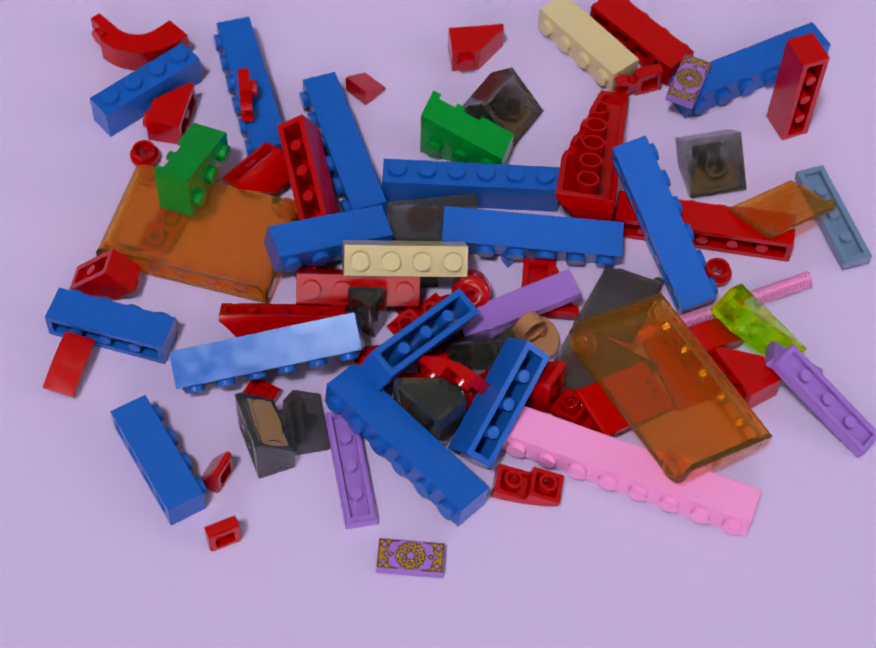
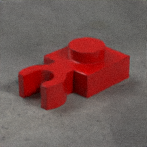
[613,63,664,96]
[238,68,257,122]

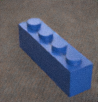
[89,43,202,137]
[264,205,393,273]
[45,288,178,364]
[359,288,479,391]
[447,337,551,469]
[110,395,208,526]

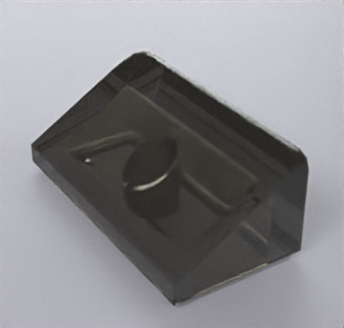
[348,287,387,338]
[282,390,330,455]

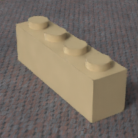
[538,0,639,92]
[342,240,468,277]

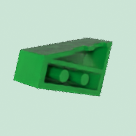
[420,90,514,165]
[154,123,231,217]

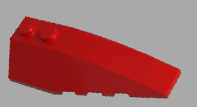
[555,90,629,221]

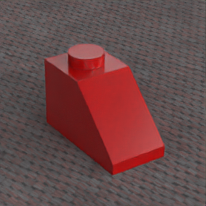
[448,24,504,71]
[143,83,197,145]
[222,142,290,193]
[69,248,141,300]
[711,346,782,411]
[524,361,566,414]

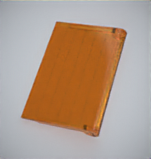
[729,180,836,239]

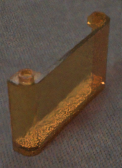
[96,165,299,303]
[570,292,773,483]

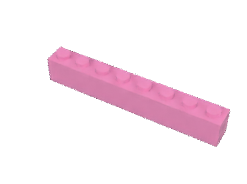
[502,406,762,537]

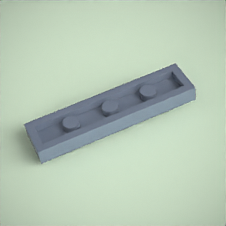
[794,165,872,269]

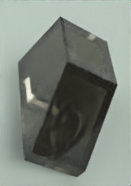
[442,326,515,371]

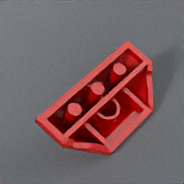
[219,303,346,337]

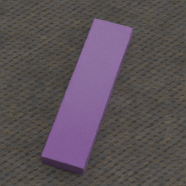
[462,269,582,343]
[770,343,876,458]
[325,412,378,530]

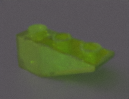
[710,283,807,356]

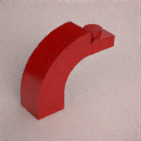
[91,13,189,71]

